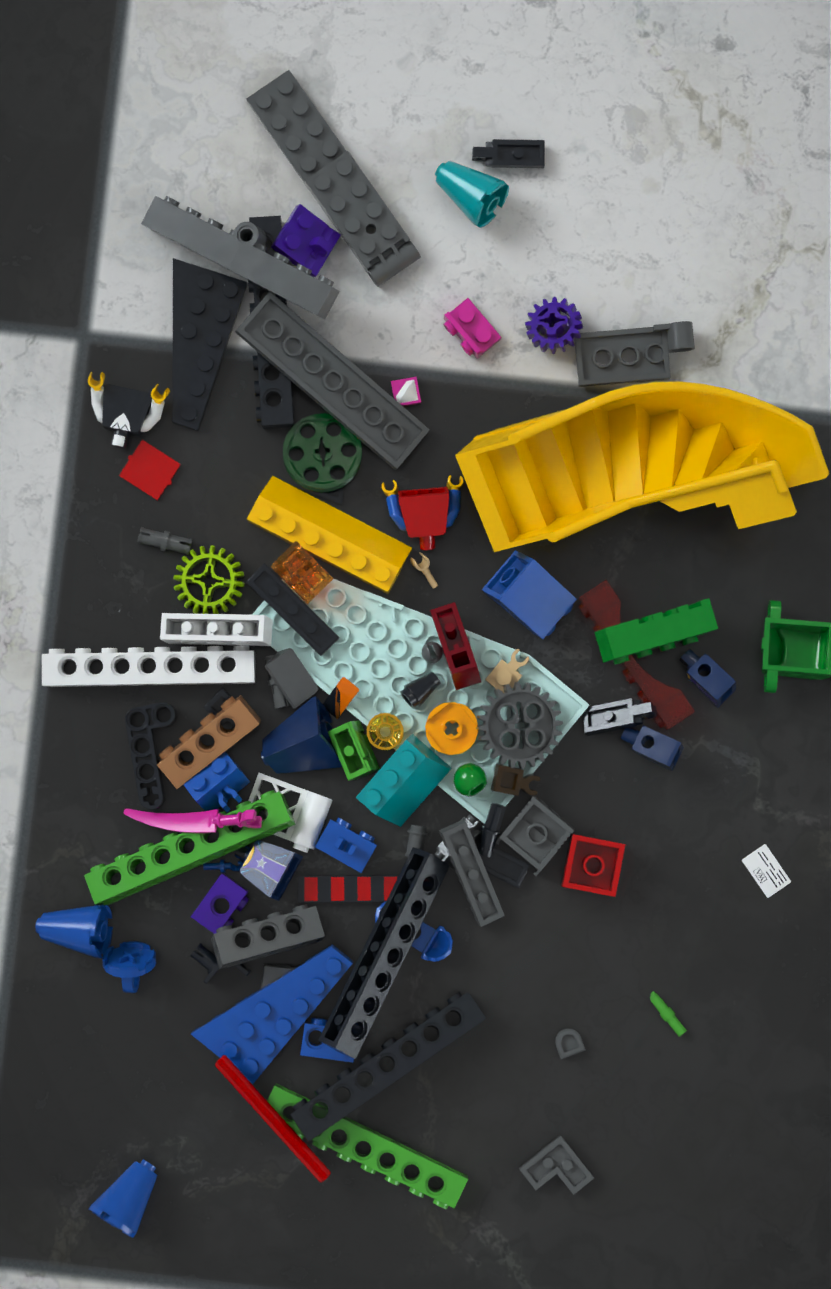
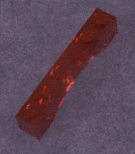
[578,580,695,730]

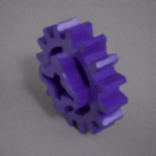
[525,297,583,354]

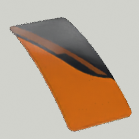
[323,677,359,719]

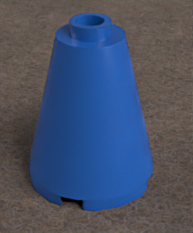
[36,905,113,959]
[88,1160,158,1238]

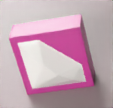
[391,377,421,407]

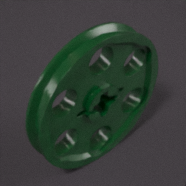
[283,414,362,492]

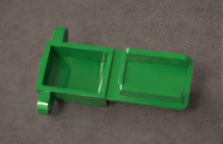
[761,600,831,693]

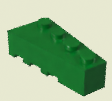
[594,598,718,665]

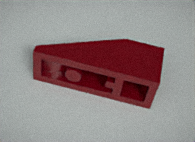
[430,602,481,690]

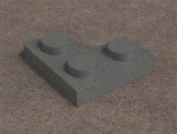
[519,1135,594,1195]

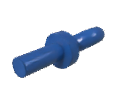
[203,859,243,873]

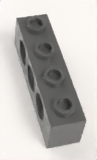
[211,904,325,970]

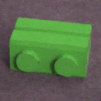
[328,721,380,781]

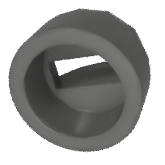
[422,642,443,663]

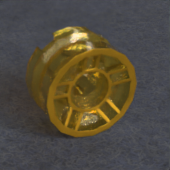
[367,713,404,750]

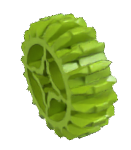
[173,545,245,614]

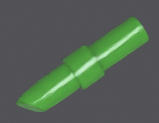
[650,991,687,1037]

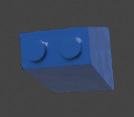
[482,550,577,639]

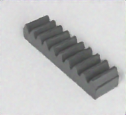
[439,819,505,927]

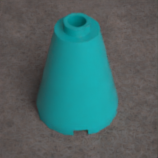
[435,161,509,228]

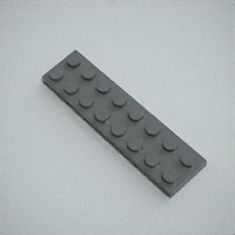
[235,291,430,470]

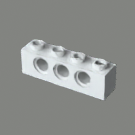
[160,613,273,646]

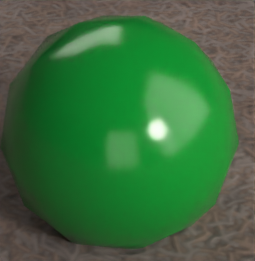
[453,763,487,797]

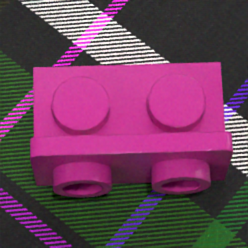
[443,298,502,359]

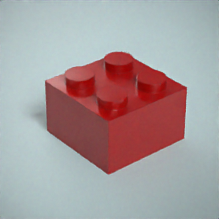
[561,834,625,897]

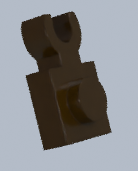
[491,764,541,796]

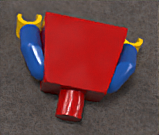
[382,475,463,550]

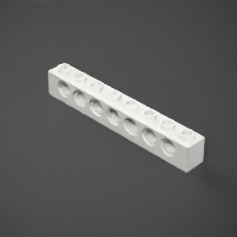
[42,646,256,687]

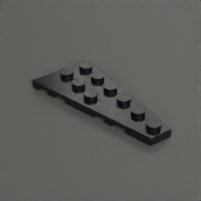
[172,258,248,431]

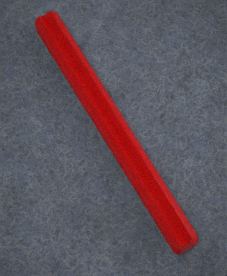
[215,1055,331,1183]

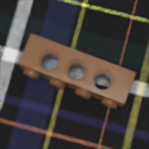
[157,695,261,789]

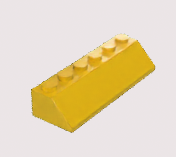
[247,476,412,594]

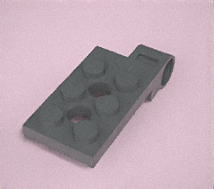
[574,321,695,387]

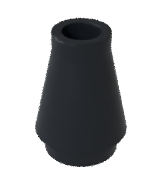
[400,671,441,708]

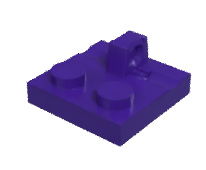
[271,204,341,277]

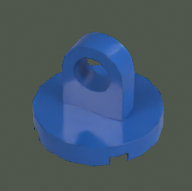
[102,941,156,993]

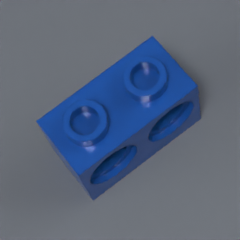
[300,1017,354,1063]

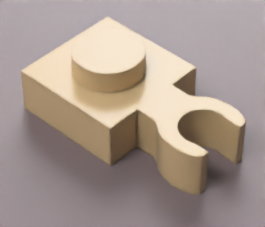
[485,649,529,693]

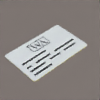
[742,844,791,898]

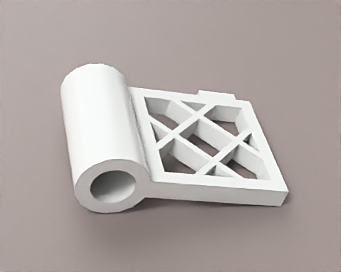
[248,773,332,853]

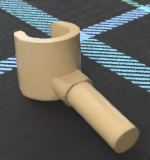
[410,552,438,588]

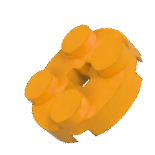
[425,702,478,755]

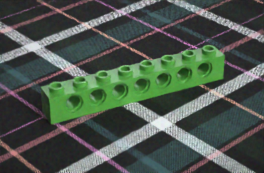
[84,790,296,906]
[267,1083,468,1209]

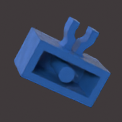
[183,752,250,812]
[315,817,377,873]

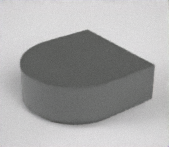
[555,1028,586,1059]

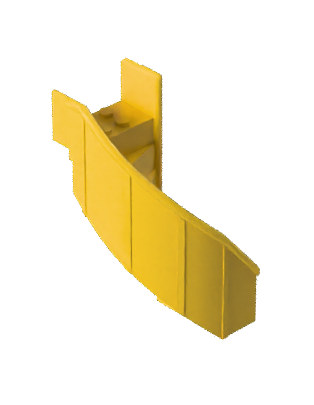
[455,381,829,552]

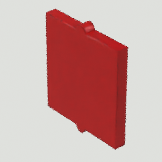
[119,440,181,501]

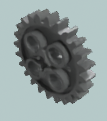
[476,682,563,769]

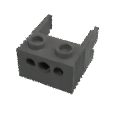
[496,795,575,876]

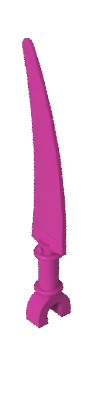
[124,809,262,833]

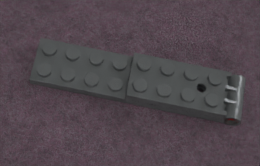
[246,70,421,287]

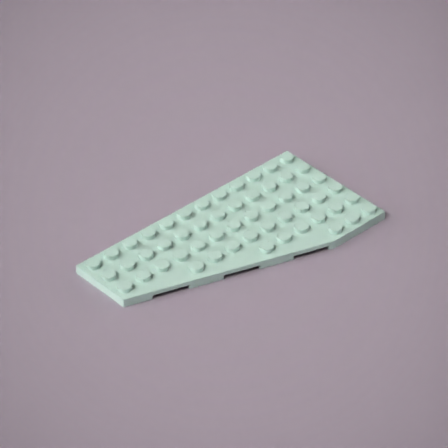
[252,564,589,824]

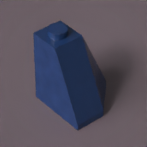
[261,696,342,774]

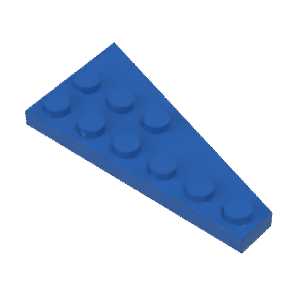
[191,945,353,1084]

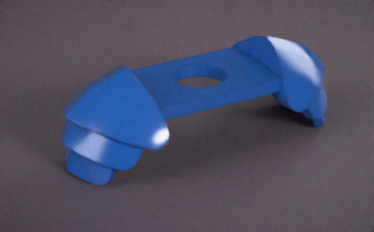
[375,902,453,962]

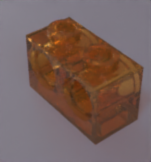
[271,541,333,604]

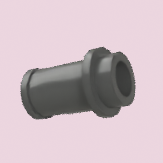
[405,824,428,857]

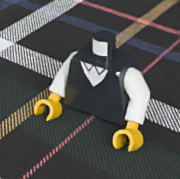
[88,372,170,449]

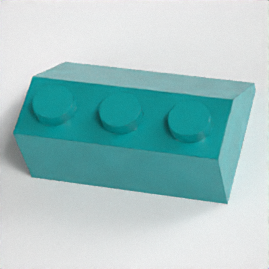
[356,733,452,827]

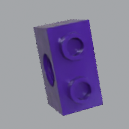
[191,873,249,934]

